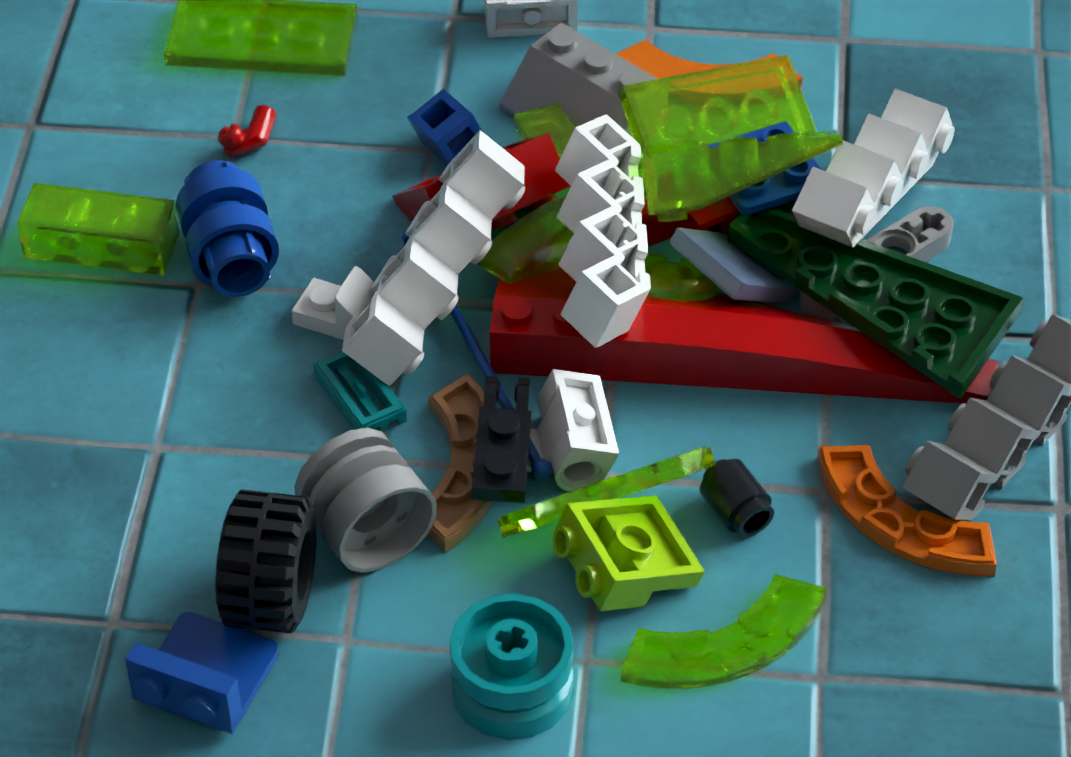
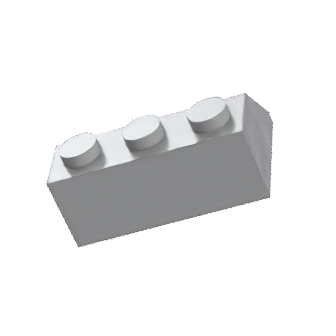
[500,23,667,150]

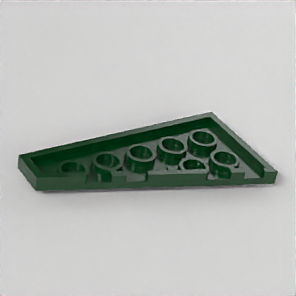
[728,207,1023,399]

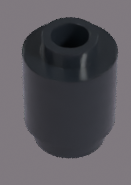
[700,459,774,537]

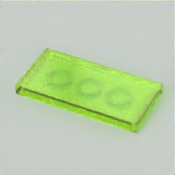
[164,0,358,76]
[617,55,820,178]

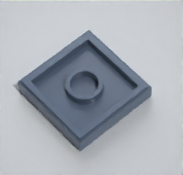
[669,228,799,304]

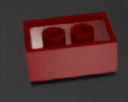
[392,133,571,230]

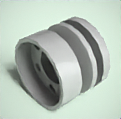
[294,428,437,573]

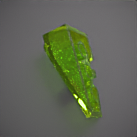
[639,130,843,222]

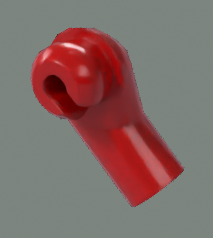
[218,105,276,157]

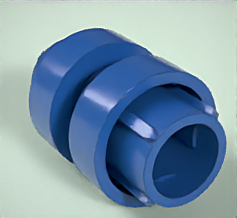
[176,160,279,297]

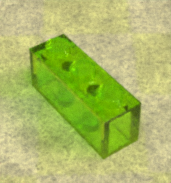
[17,183,180,275]

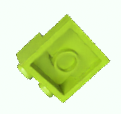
[552,495,705,611]

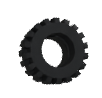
[215,489,317,634]

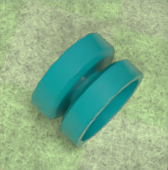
[449,593,574,740]

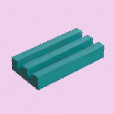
[313,351,407,432]

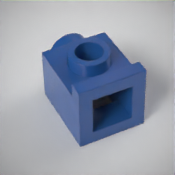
[407,89,483,166]

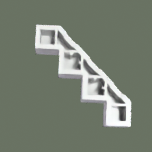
[792,89,955,247]
[555,114,651,348]
[342,130,525,387]

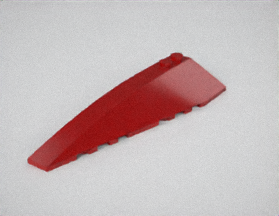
[490,258,998,404]

